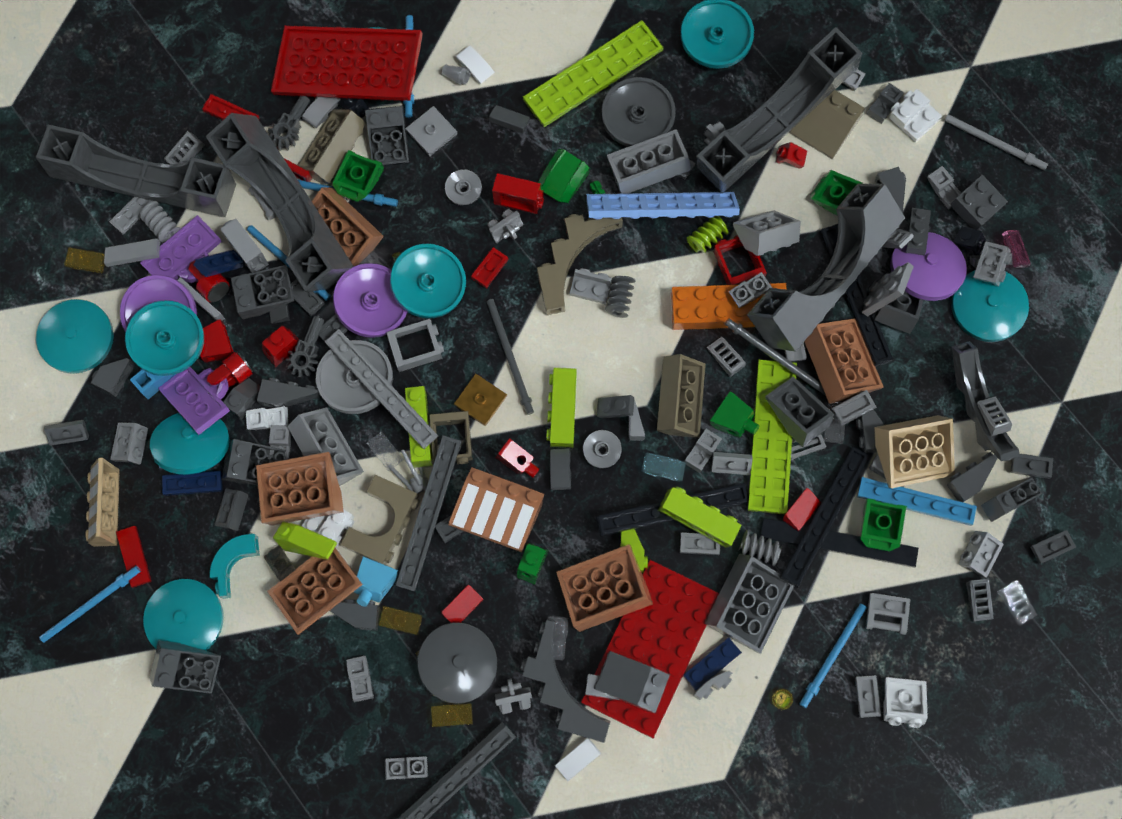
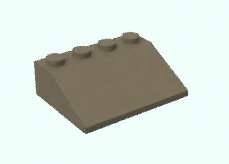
[789,90,865,159]

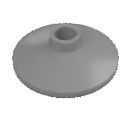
[445,170,482,205]
[583,430,622,468]

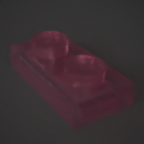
[1002,230,1031,268]

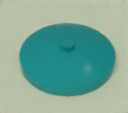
[681,0,754,68]
[390,244,466,318]
[952,270,1029,342]
[36,299,114,374]
[125,301,204,376]
[150,413,230,475]
[143,579,224,651]

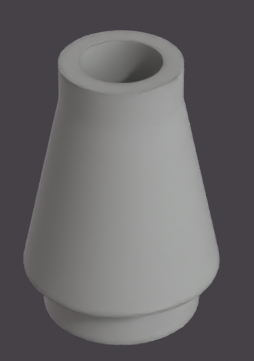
[442,65,470,85]

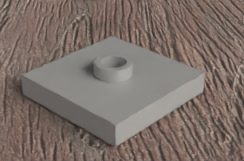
[405,106,457,156]

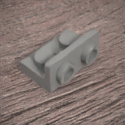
[974,241,1012,287]
[569,268,612,305]
[110,423,148,465]
[959,531,1004,578]

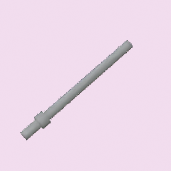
[945,114,1048,171]

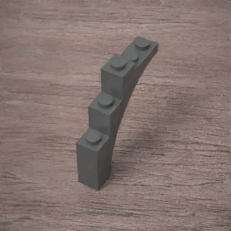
[952,341,1020,461]
[520,619,610,743]

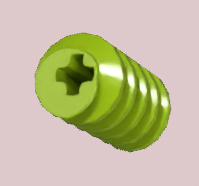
[687,216,729,253]

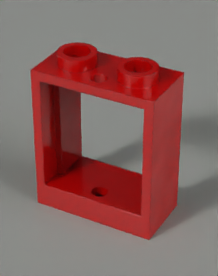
[492,173,544,214]
[713,235,767,285]

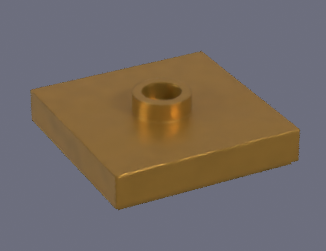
[454,374,507,426]

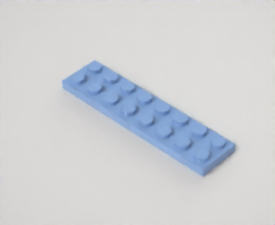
[586,192,740,219]

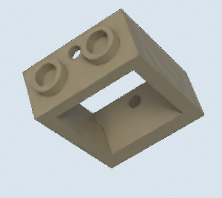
[430,411,473,464]

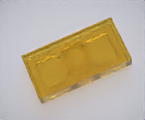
[64,248,105,273]
[379,606,423,635]
[431,704,473,727]

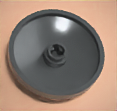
[602,77,676,147]
[417,623,497,704]

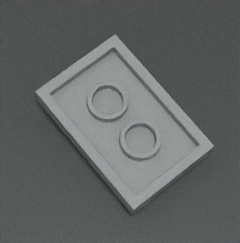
[862,262,914,316]

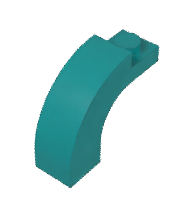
[210,534,260,599]

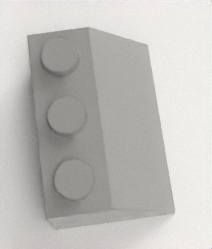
[733,210,801,255]

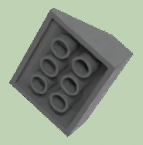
[704,554,794,654]

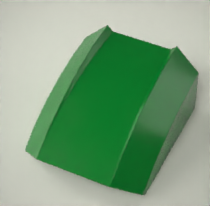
[538,149,589,203]
[332,150,384,202]
[810,170,863,216]
[861,498,907,551]

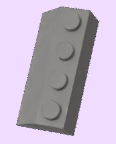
[607,129,691,194]
[287,408,364,486]

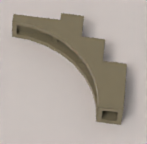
[537,214,623,315]

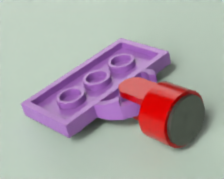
[141,215,229,302]
[158,352,253,435]

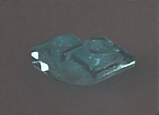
[641,453,686,482]

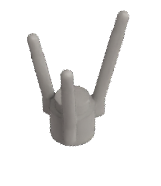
[389,450,428,494]

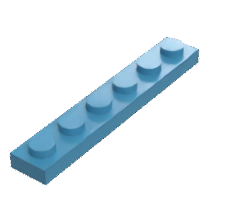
[857,477,977,526]

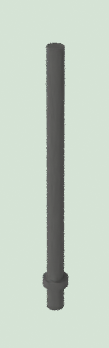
[486,299,534,415]
[725,318,826,395]

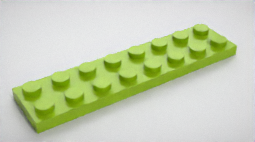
[523,21,663,127]
[748,360,797,514]

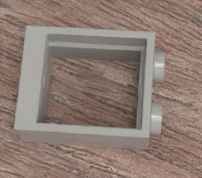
[221,218,269,273]
[386,319,444,372]

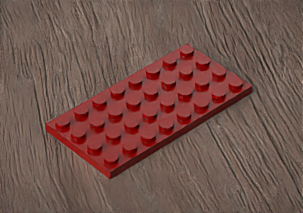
[271,26,423,101]
[581,560,719,739]

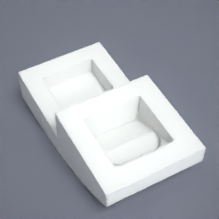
[456,45,495,84]
[246,406,289,430]
[555,738,601,781]

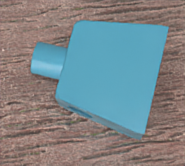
[354,556,398,607]

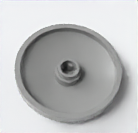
[316,340,393,414]

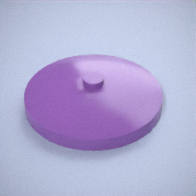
[890,232,967,301]
[333,264,407,338]
[120,275,197,332]

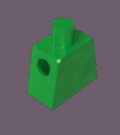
[710,391,760,438]
[517,543,549,585]

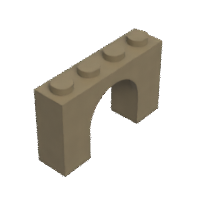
[340,475,420,565]

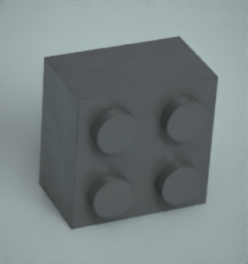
[950,175,1008,230]

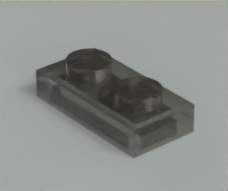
[264,545,296,582]

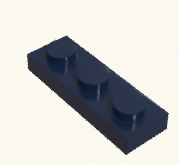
[193,249,245,277]
[162,471,222,496]
[683,638,742,691]

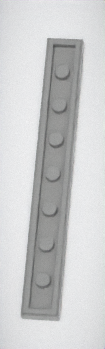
[325,329,438,449]

